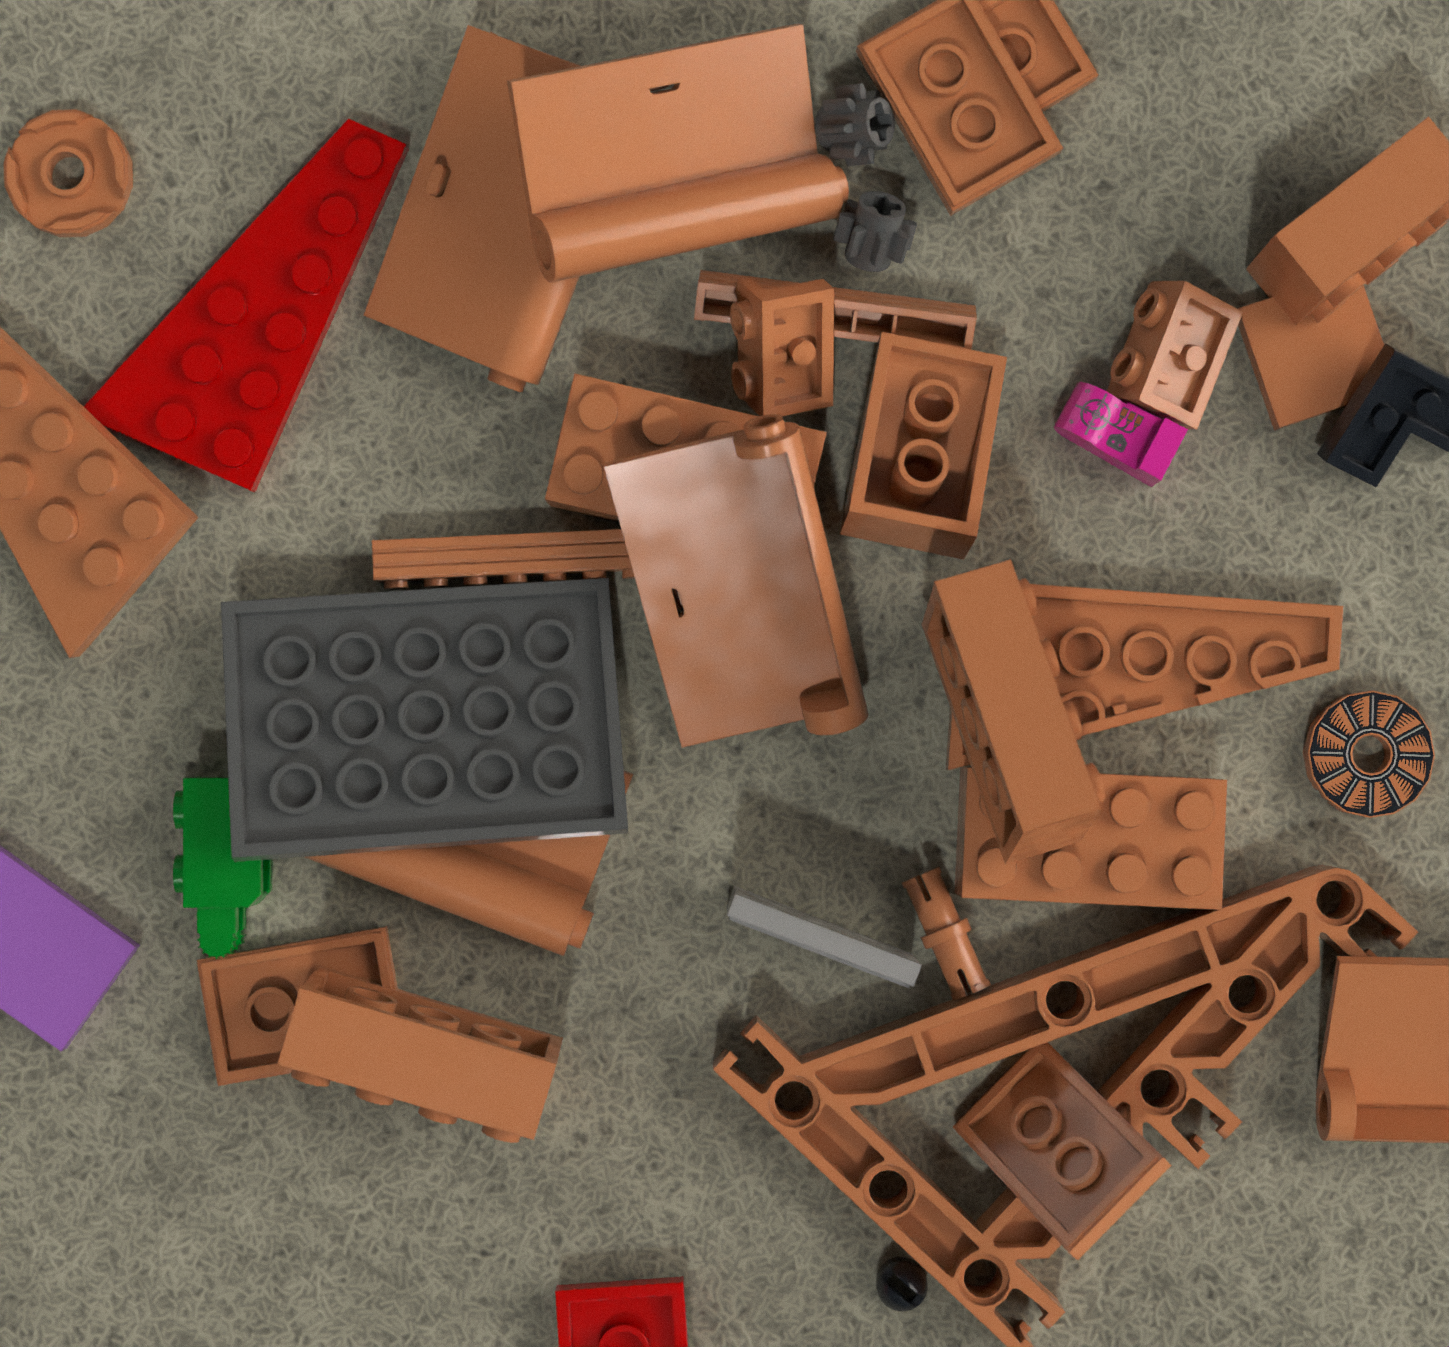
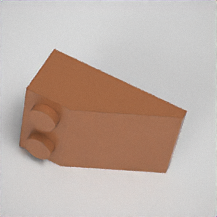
[840,332,1007,560]

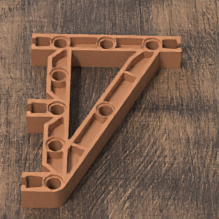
[713,865,1418,1347]

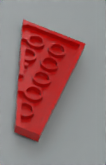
[83,118,409,493]

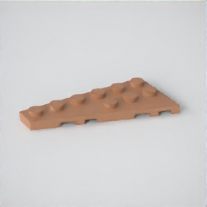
[0,327,199,658]
[946,584,1343,770]

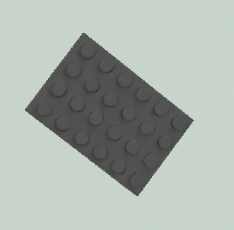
[221,578,628,862]

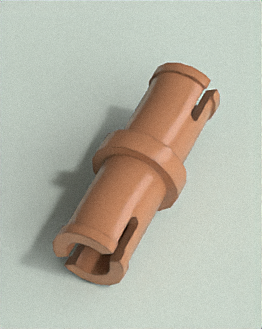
[902,867,991,1001]

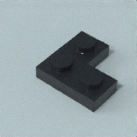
[1317,343,1449,487]

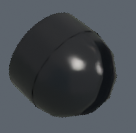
[876,1257,928,1311]

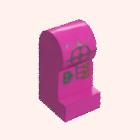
[1054,382,1188,487]

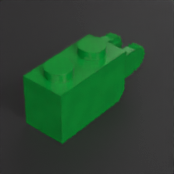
[173,777,272,959]

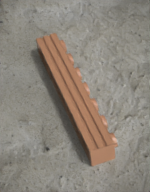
[694,270,977,349]
[372,529,635,589]

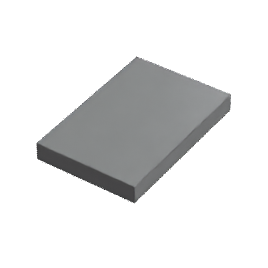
[727,886,922,988]

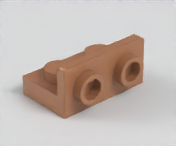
[730,277,834,416]
[1107,281,1243,430]

